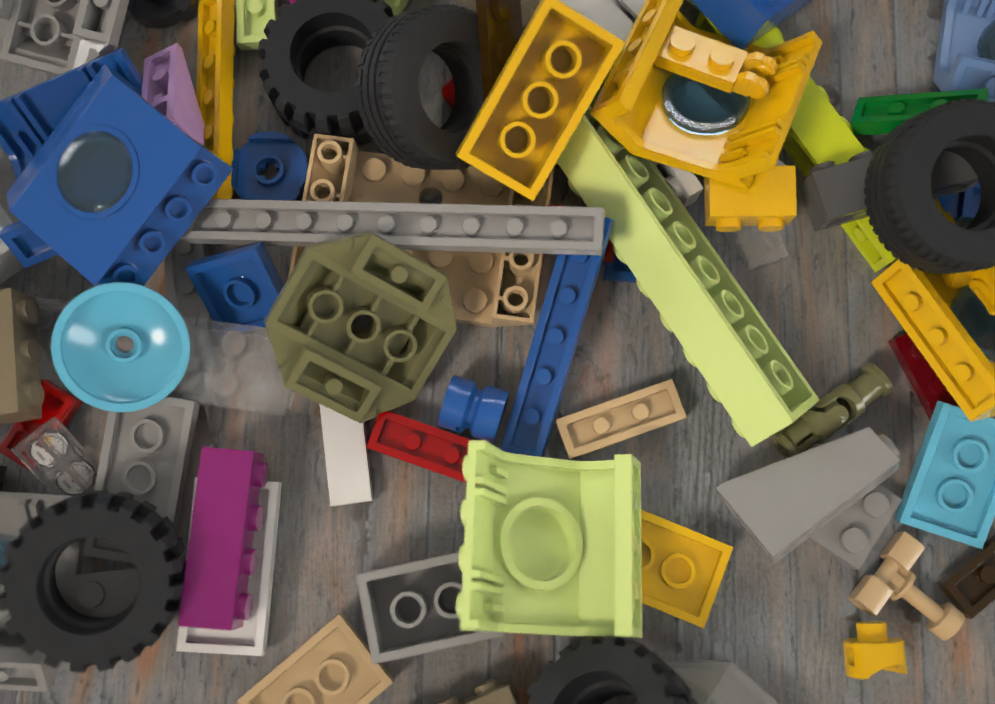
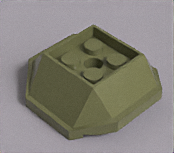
[264,231,457,424]

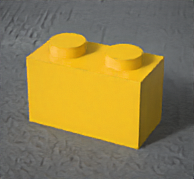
[704,165,797,232]

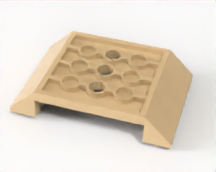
[288,133,555,327]

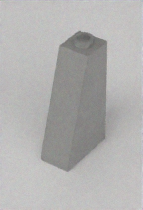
[716,427,900,564]

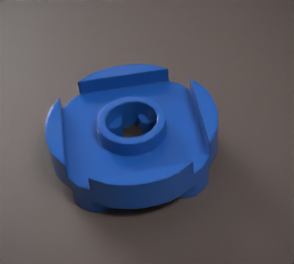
[231,131,309,201]

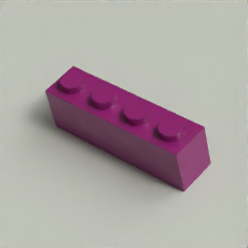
[178,447,268,631]

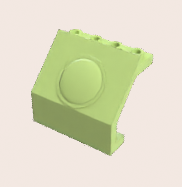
[456,440,642,638]

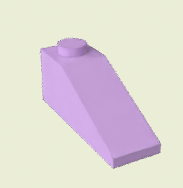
[141,43,204,146]

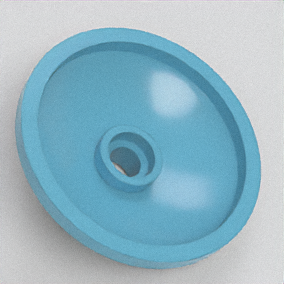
[51,282,191,412]

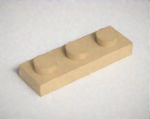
[555,379,687,460]

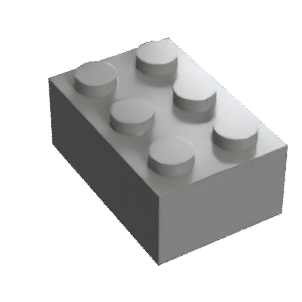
[356,552,504,665]

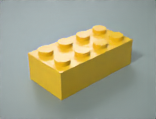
[455,0,626,201]

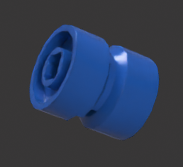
[438,375,510,443]

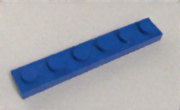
[501,217,614,457]

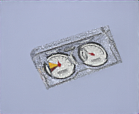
[11,417,99,496]

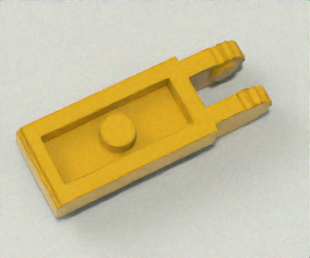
[654,25,778,99]

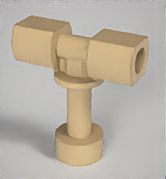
[848,531,965,641]

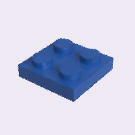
[185,241,284,339]

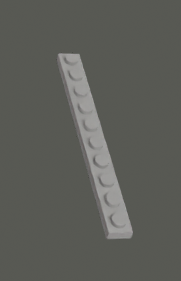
[181,199,605,256]

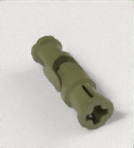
[770,363,893,459]

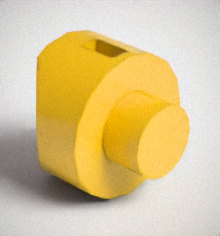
[842,621,908,679]

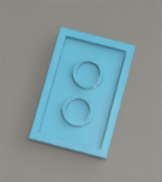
[895,400,995,549]

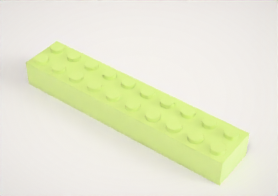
[556,87,820,447]

